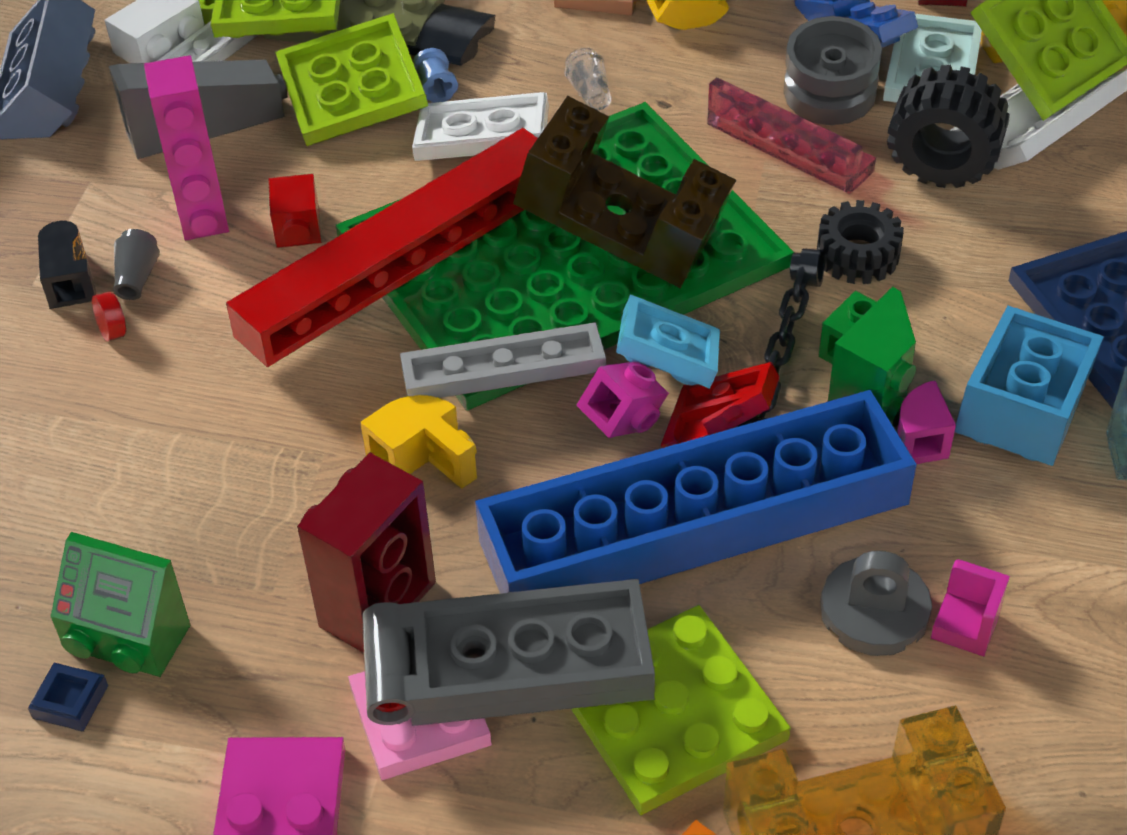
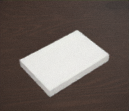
[412,92,549,161]

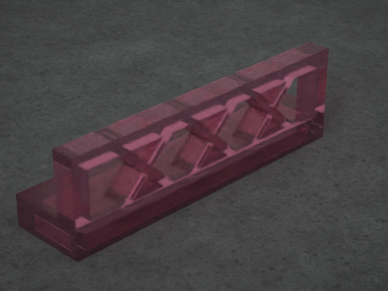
[707,77,876,194]

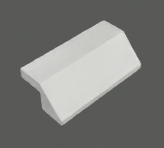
[950,69,1127,170]

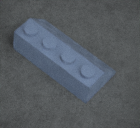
[0,0,95,140]

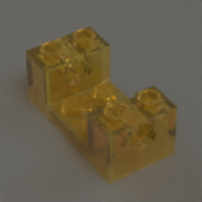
[723,705,1006,835]

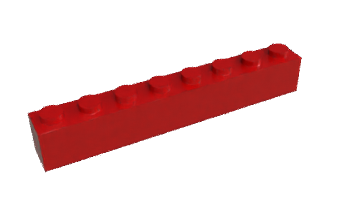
[226,128,538,368]

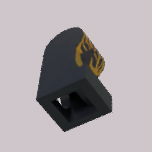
[38,220,96,309]

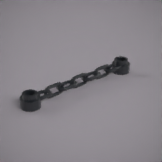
[736,248,825,427]

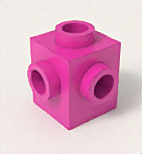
[576,362,669,438]

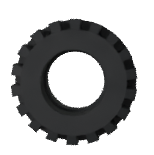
[887,65,1010,188]

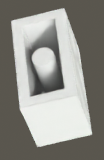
[105,0,204,64]

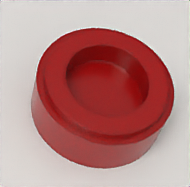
[92,291,126,341]

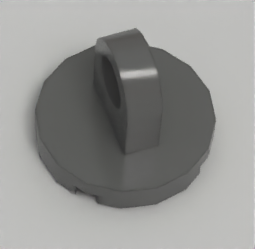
[820,551,932,656]

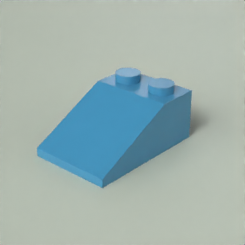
[955,305,1104,466]

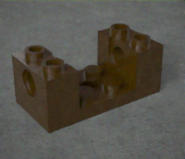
[513,96,736,289]

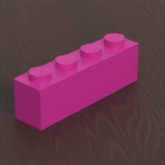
[144,55,229,241]

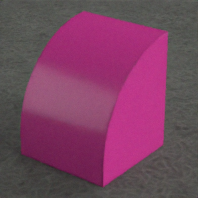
[897,381,956,464]

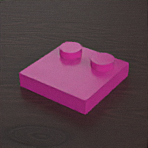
[213,737,346,835]

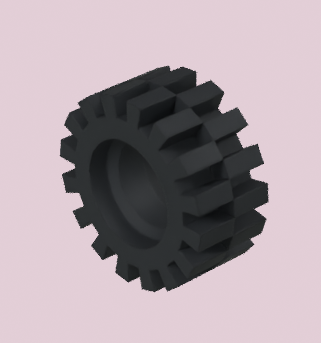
[817,200,904,284]

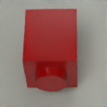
[268,173,322,248]

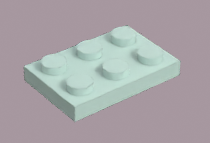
[883,13,982,103]

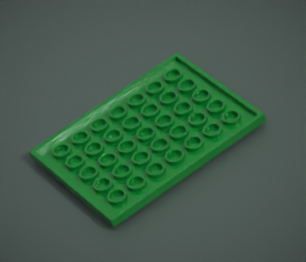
[336,102,795,411]

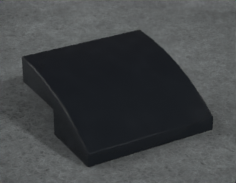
[406,4,495,66]

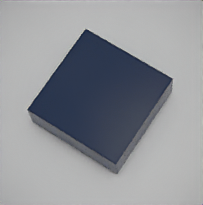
[28,662,108,732]

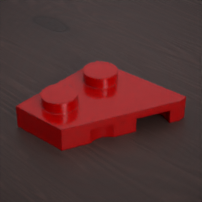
[660,362,779,448]

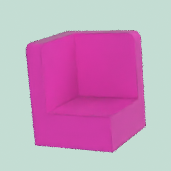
[931,559,1010,657]

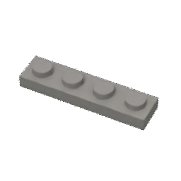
[400,322,606,398]

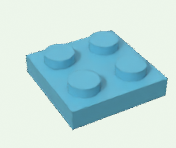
[616,294,720,389]

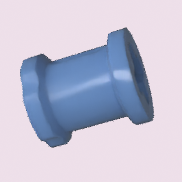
[413,48,458,103]

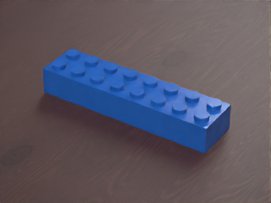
[475,390,917,593]

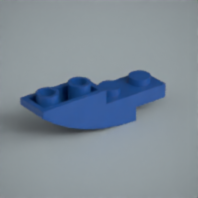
[794,0,918,48]

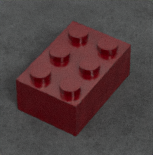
[297,452,436,653]

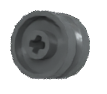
[784,16,882,126]

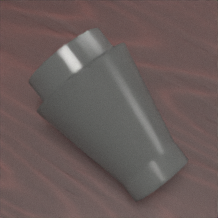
[113,229,160,300]

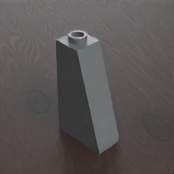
[109,60,288,160]

